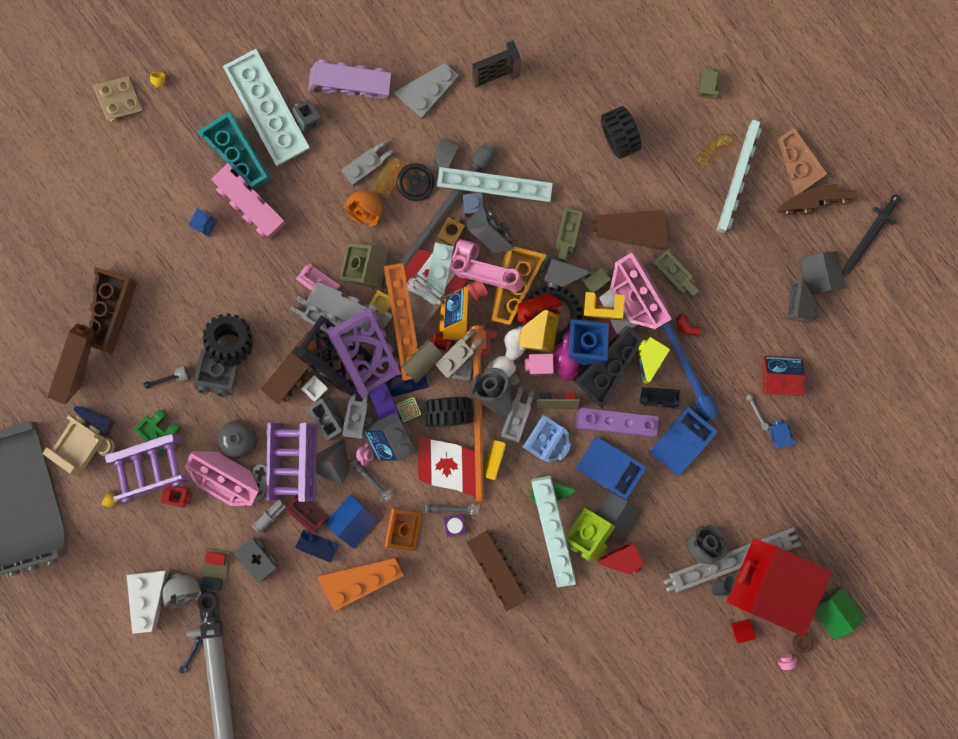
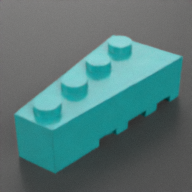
[197,112,273,189]

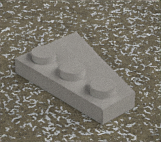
[393,63,459,119]

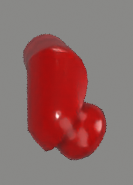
[676,314,701,337]

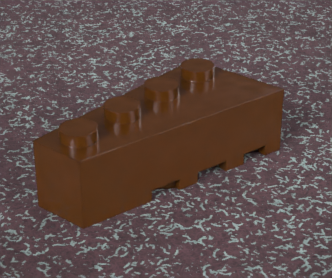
[89,267,137,354]
[260,330,328,404]
[466,530,527,612]

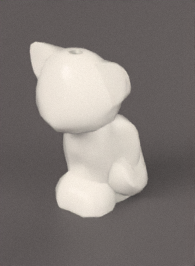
[487,327,526,377]

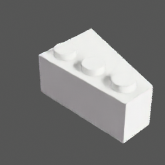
[127,569,170,634]

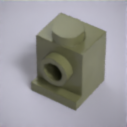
[697,68,720,99]
[580,267,611,293]

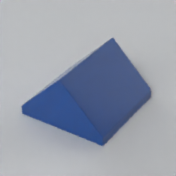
[568,319,609,365]
[325,494,379,549]

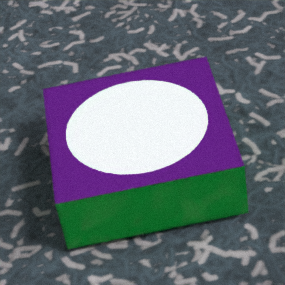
[444,515,466,537]

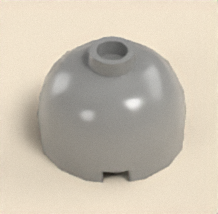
[162,573,202,609]

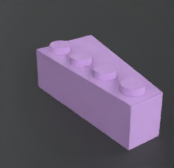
[308,60,391,99]

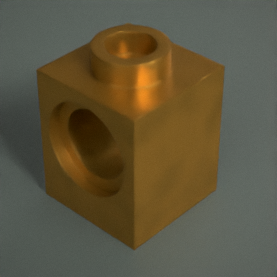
[437,217,465,248]

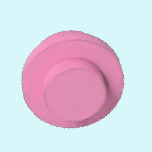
[778,654,797,670]

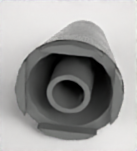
[471,368,512,417]

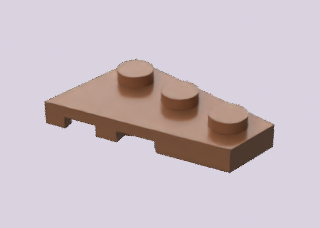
[778,128,827,196]

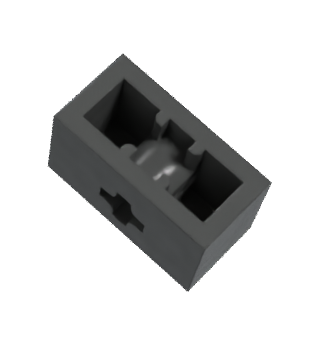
[307,397,345,441]
[234,538,278,583]

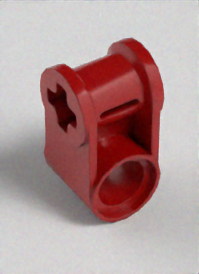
[431,332,453,370]

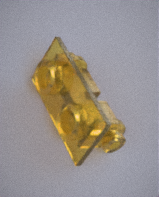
[371,157,406,198]

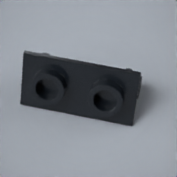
[640,387,680,409]

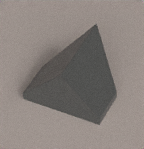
[316,439,349,485]

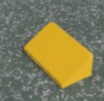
[483,440,506,480]

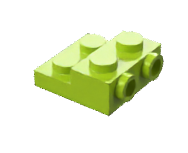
[566,508,615,562]

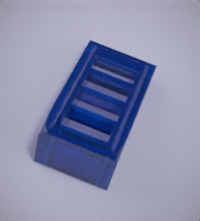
[74,406,115,435]

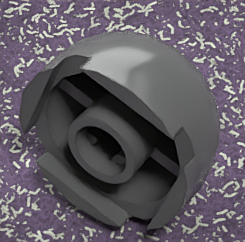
[218,420,257,458]
[687,525,727,565]

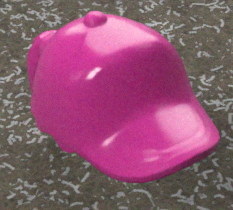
[553,329,580,381]

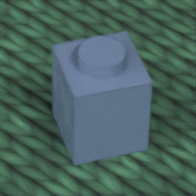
[463,193,483,217]

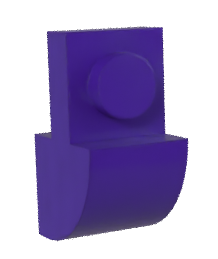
[368,383,402,419]

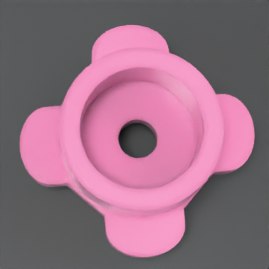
[356,444,374,466]

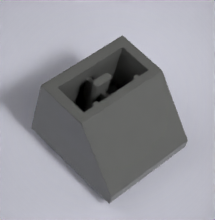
[466,207,514,253]

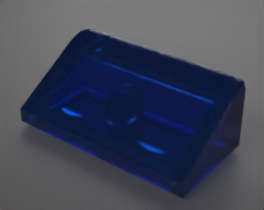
[388,371,429,397]
[295,530,339,563]

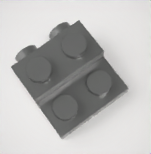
[193,349,239,398]

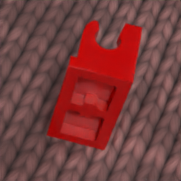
[518,293,562,324]

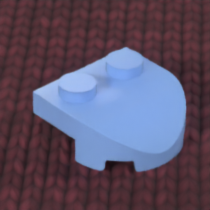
[523,415,571,463]

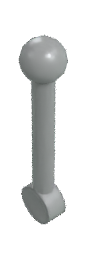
[746,394,769,430]

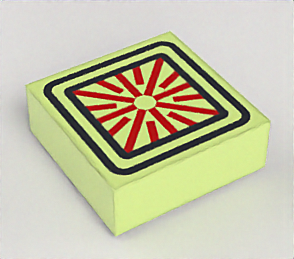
[396,397,421,422]

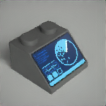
[363,412,416,461]

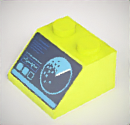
[636,337,670,384]

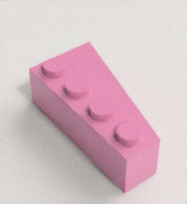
[211,163,286,239]

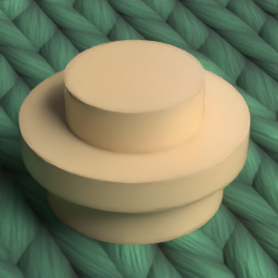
[97,438,116,457]

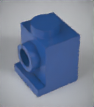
[188,208,218,237]
[769,419,797,449]

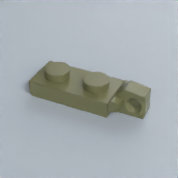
[555,207,583,262]
[653,250,699,298]

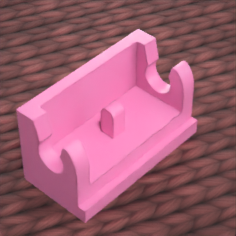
[296,264,341,291]

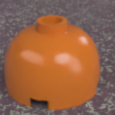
[343,190,383,227]

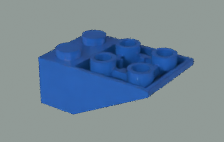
[649,407,718,476]
[575,437,647,500]

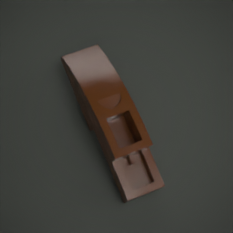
[777,184,857,216]

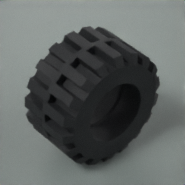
[600,106,642,159]
[202,313,253,367]
[423,397,473,427]

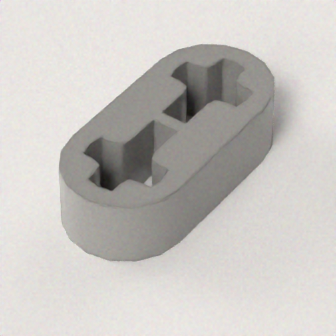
[252,464,267,500]

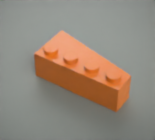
[317,557,405,612]

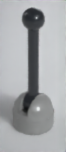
[144,365,190,389]

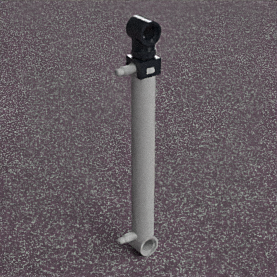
[186,592,234,739]

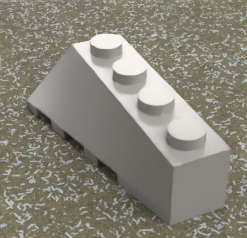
[306,282,392,337]

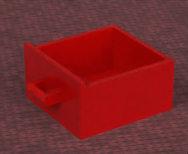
[726,538,832,637]

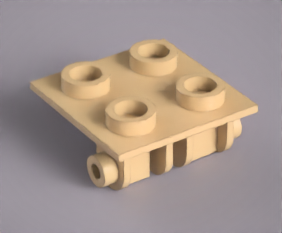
[93,76,143,122]

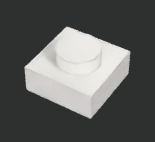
[301,375,329,402]

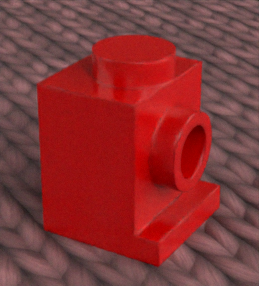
[160,486,192,508]

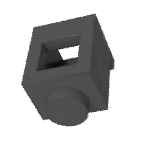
[292,99,321,134]

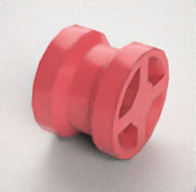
[466,281,489,302]

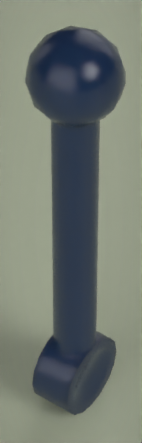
[179,637,203,673]

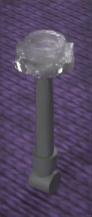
[349,458,394,503]
[424,500,480,519]

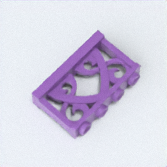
[326,307,401,398]

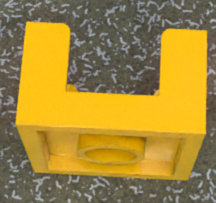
[584,292,625,320]

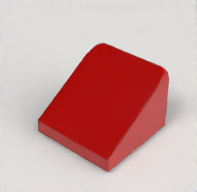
[731,619,756,644]

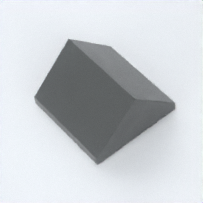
[799,251,846,295]
[596,491,642,544]

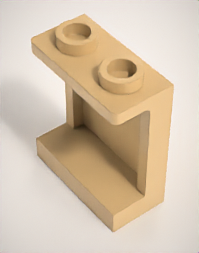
[42,415,105,477]

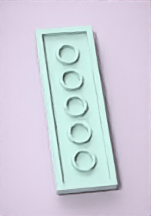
[223,49,310,167]

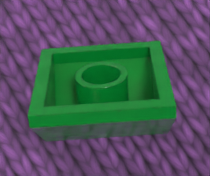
[815,586,865,640]

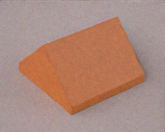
[384,508,422,551]

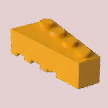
[488,247,546,326]

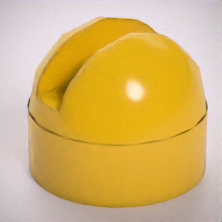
[150,72,166,88]
[101,491,117,507]

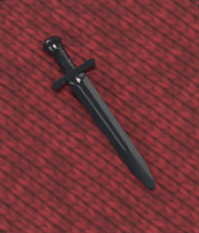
[842,194,902,276]

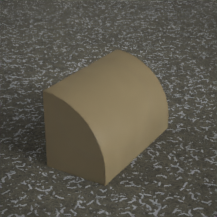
[400,340,444,383]

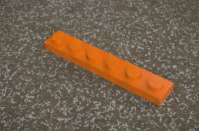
[383,263,418,380]

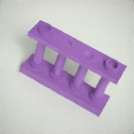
[576,408,659,437]
[265,423,317,502]
[105,434,191,504]

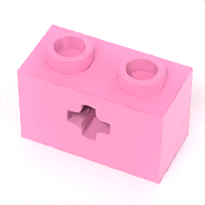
[525,354,553,376]

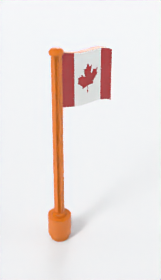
[417,325,486,502]

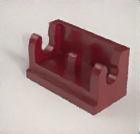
[284,495,329,534]

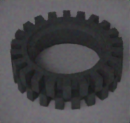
[524,286,583,346]

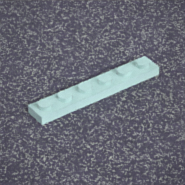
[716,120,761,233]
[437,167,553,202]
[531,476,576,587]

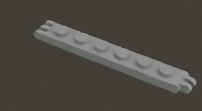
[663,527,801,592]

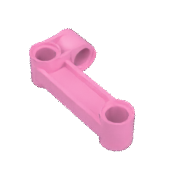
[450,239,524,292]

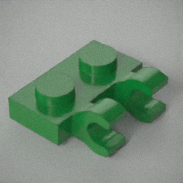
[133,410,181,456]

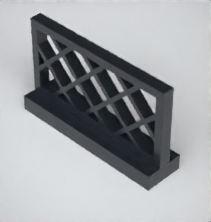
[472,40,521,88]
[291,315,373,396]

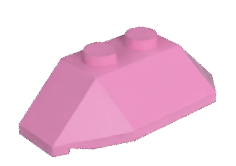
[610,252,672,329]
[185,451,259,506]

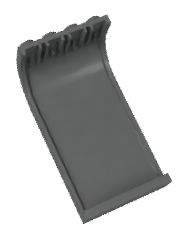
[0,422,67,579]

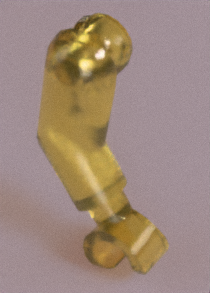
[696,133,733,168]

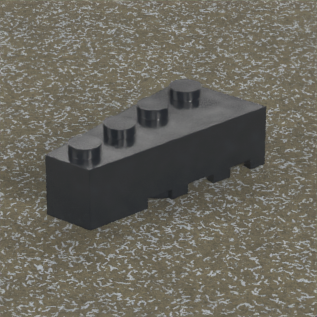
[573,325,643,409]

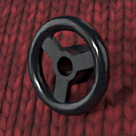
[397,163,434,201]

